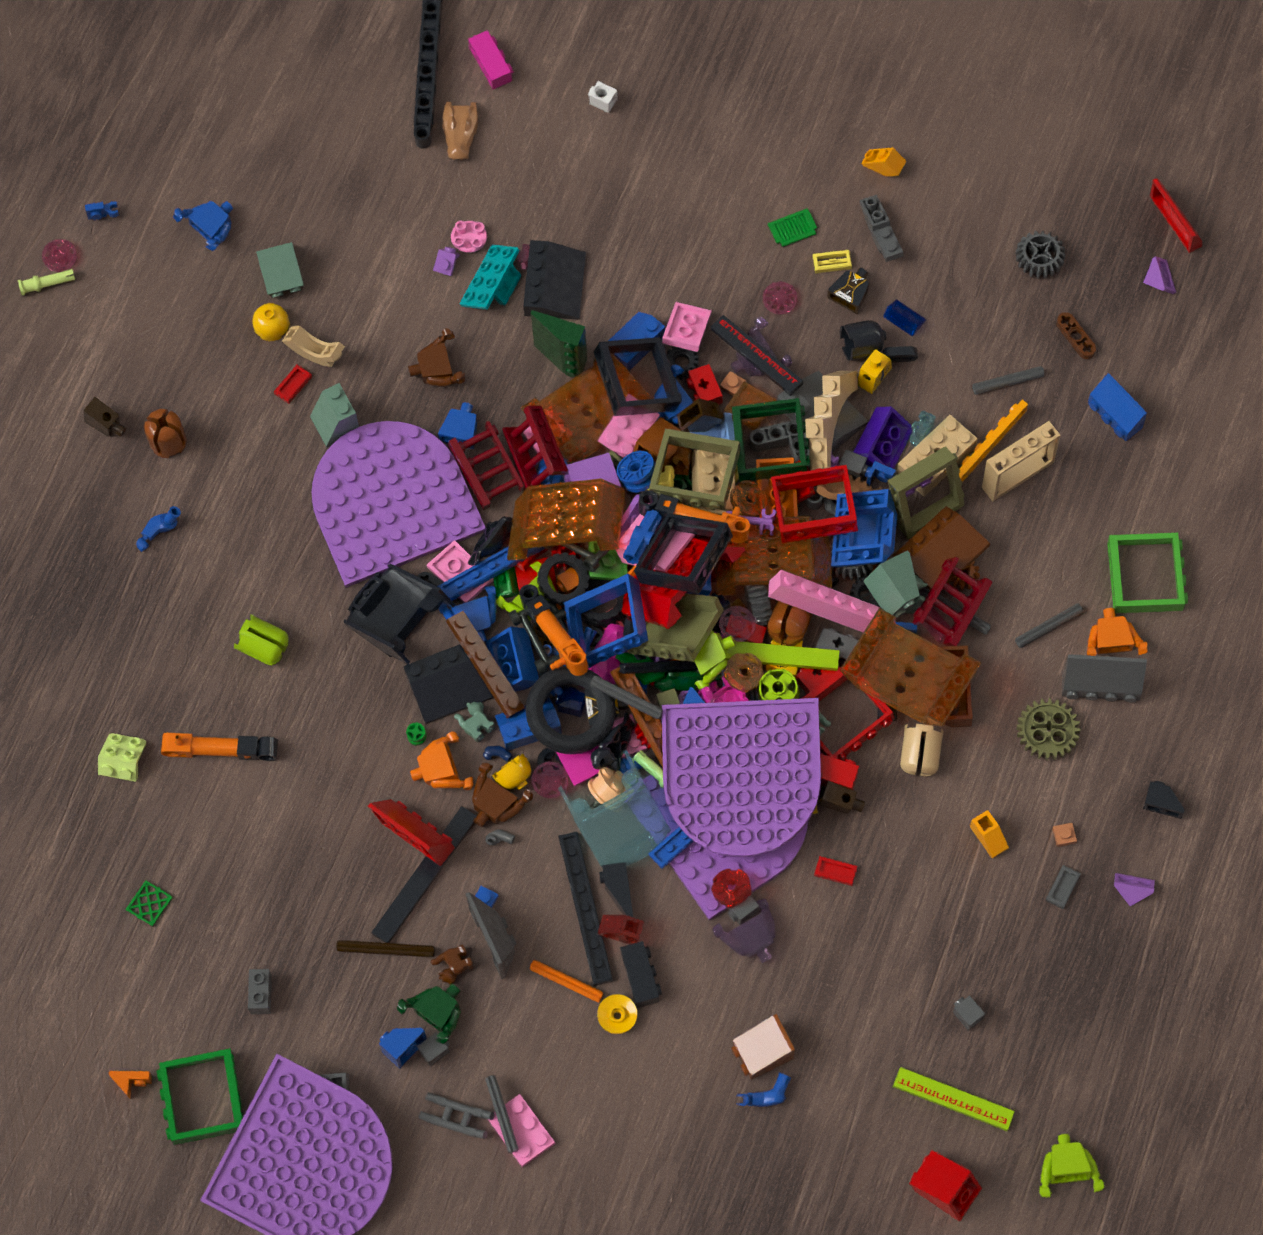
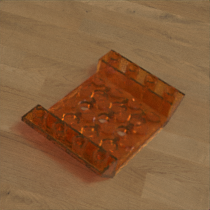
[520,353,653,462]
[507,478,626,561]
[715,516,832,595]
[840,608,981,726]

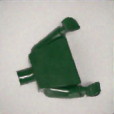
[397,983,461,1044]

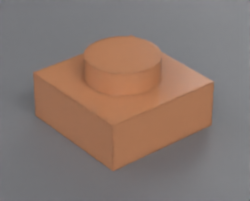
[720,371,746,397]
[1052,823,1077,847]

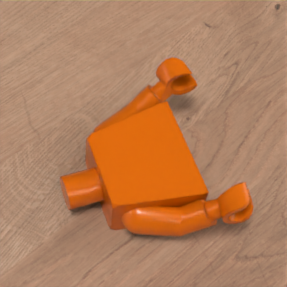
[1087,608,1148,656]
[410,731,474,790]

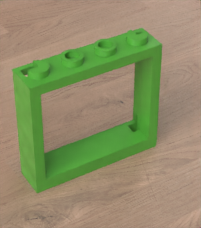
[1107,533,1188,613]

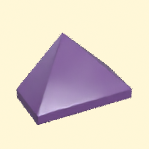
[1143,257,1176,294]
[1114,873,1155,906]

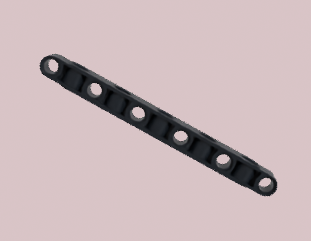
[414,0,442,149]

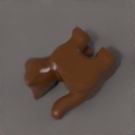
[673,446,692,475]
[431,944,474,984]

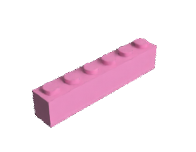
[768,570,880,634]

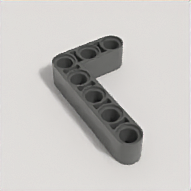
[750,420,823,510]

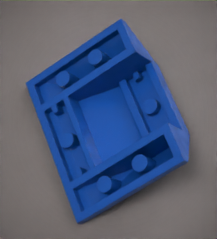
[831,489,897,567]

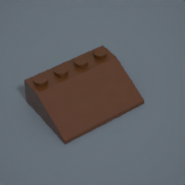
[893,506,991,591]

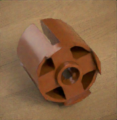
[144,409,187,458]
[767,601,813,646]

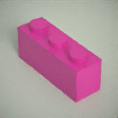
[468,30,513,90]

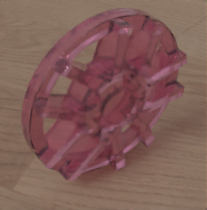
[763,281,797,314]

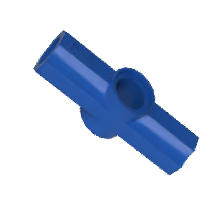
[623,510,662,565]

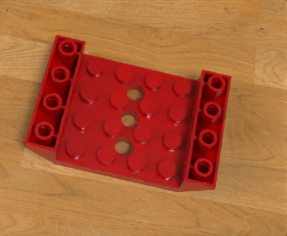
[622,534,745,629]

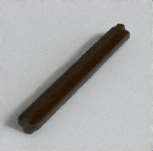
[336,940,435,957]

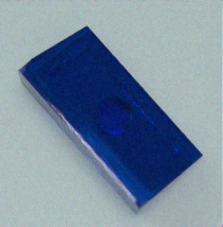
[883,300,926,336]

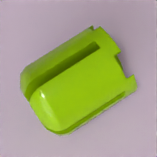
[233,614,289,665]
[759,669,800,700]

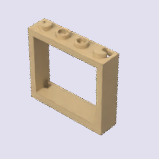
[982,421,1060,502]

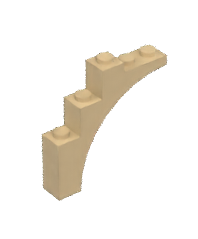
[805,371,858,471]

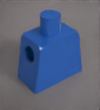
[438,402,477,449]

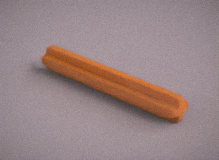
[530,960,603,1002]

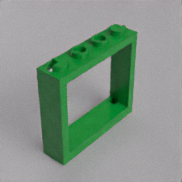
[157,1048,244,1145]

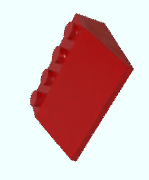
[368,799,455,866]

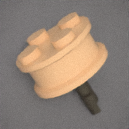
[584,767,635,816]

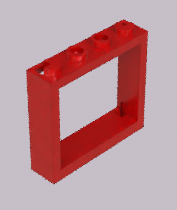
[771,465,858,543]
[801,662,894,761]

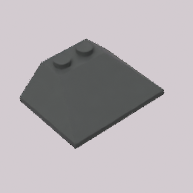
[466,892,517,979]

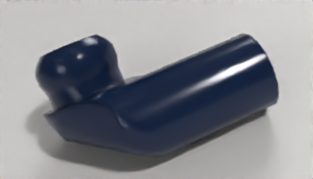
[483,746,513,763]

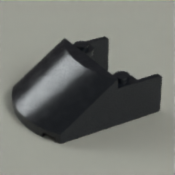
[344,564,455,665]

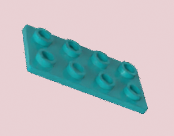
[459,245,522,310]

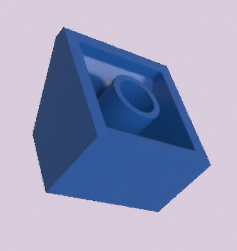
[379,1028,427,1069]

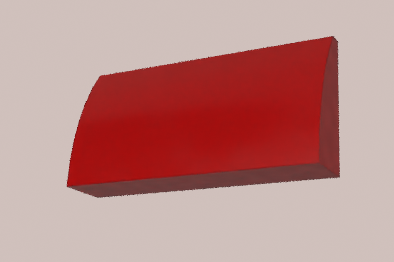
[1150,178,1202,253]

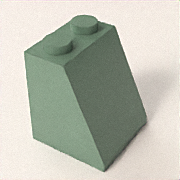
[256,242,304,298]
[310,383,359,448]
[863,551,919,619]

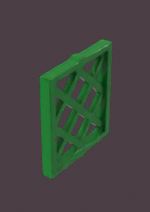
[126,881,173,927]

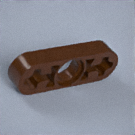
[1056,312,1096,359]

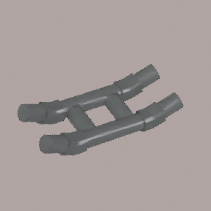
[418,1092,494,1139]

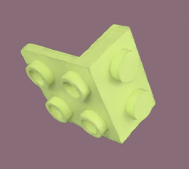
[98,733,146,782]

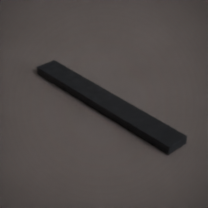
[371,806,477,943]
[558,832,613,986]

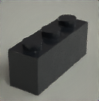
[620,941,662,1008]

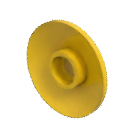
[597,994,637,1034]

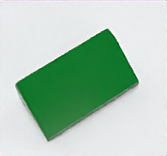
[494,566,519,599]

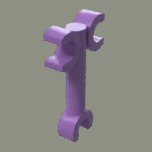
[726,509,776,536]

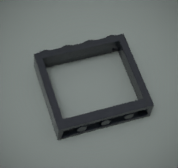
[593,337,682,416]
[634,513,733,594]

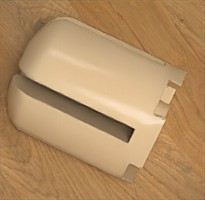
[900,724,944,777]

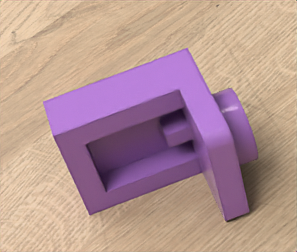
[433,246,460,276]

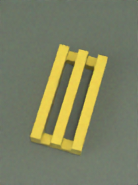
[813,250,852,273]

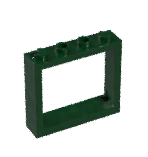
[732,398,811,482]

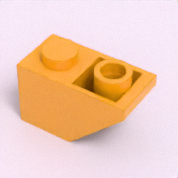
[861,147,907,177]
[970,810,1009,859]

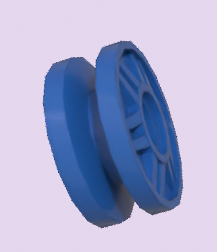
[617,451,656,493]

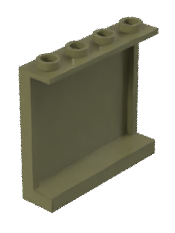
[627,593,724,661]

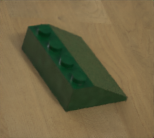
[531,310,588,378]

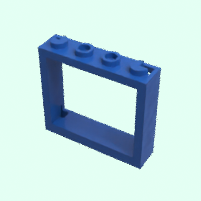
[564,574,648,668]

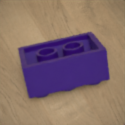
[853,407,914,469]

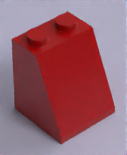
[909,1150,982,1222]

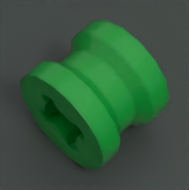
[406,722,427,746]

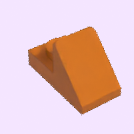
[109,1071,152,1099]

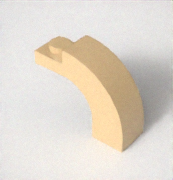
[282,326,345,367]

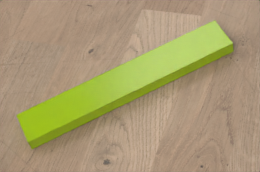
[727,641,839,671]

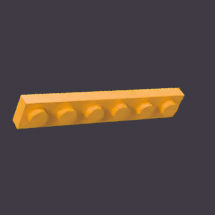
[959,400,1028,482]

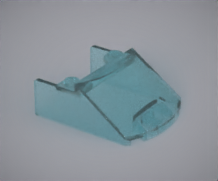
[558,750,671,867]

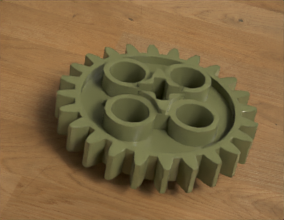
[1016,698,1081,761]

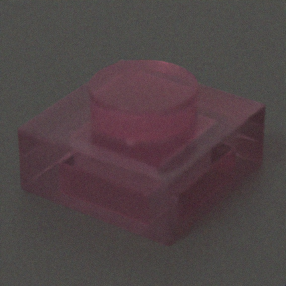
[518,244,530,269]

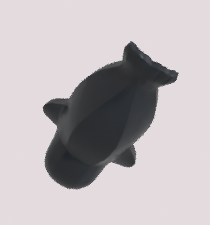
[468,516,516,566]
[590,712,636,771]

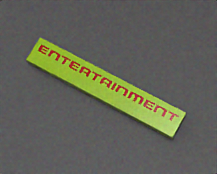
[893,1067,1015,1131]

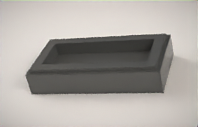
[1045,865,1081,909]

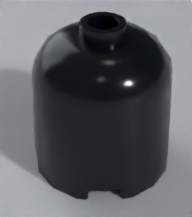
[840,320,887,361]

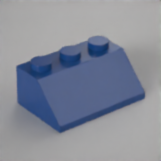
[609,312,665,373]
[1088,373,1147,441]
[486,626,539,692]
[495,698,562,751]

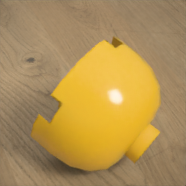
[252,303,290,341]
[492,753,531,790]

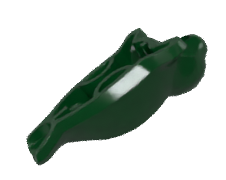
[655,671,722,693]

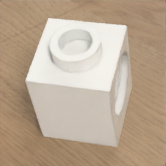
[588,81,617,113]

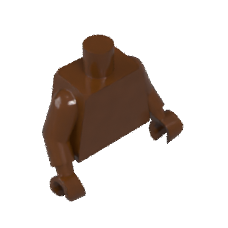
[408,328,465,387]
[472,763,533,828]

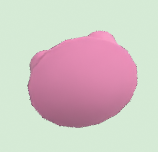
[451,221,487,253]

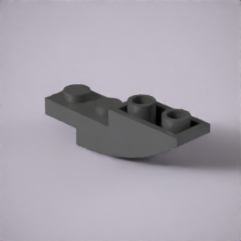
[859,195,904,262]

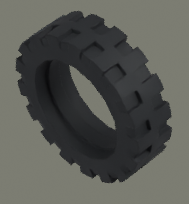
[537,553,590,605]
[581,579,624,628]

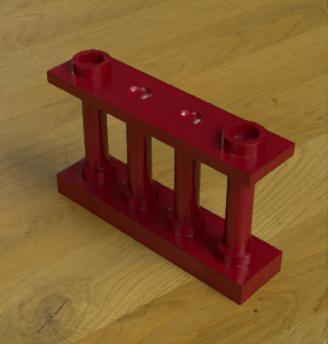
[502,406,568,494]
[448,421,524,510]
[912,557,993,646]

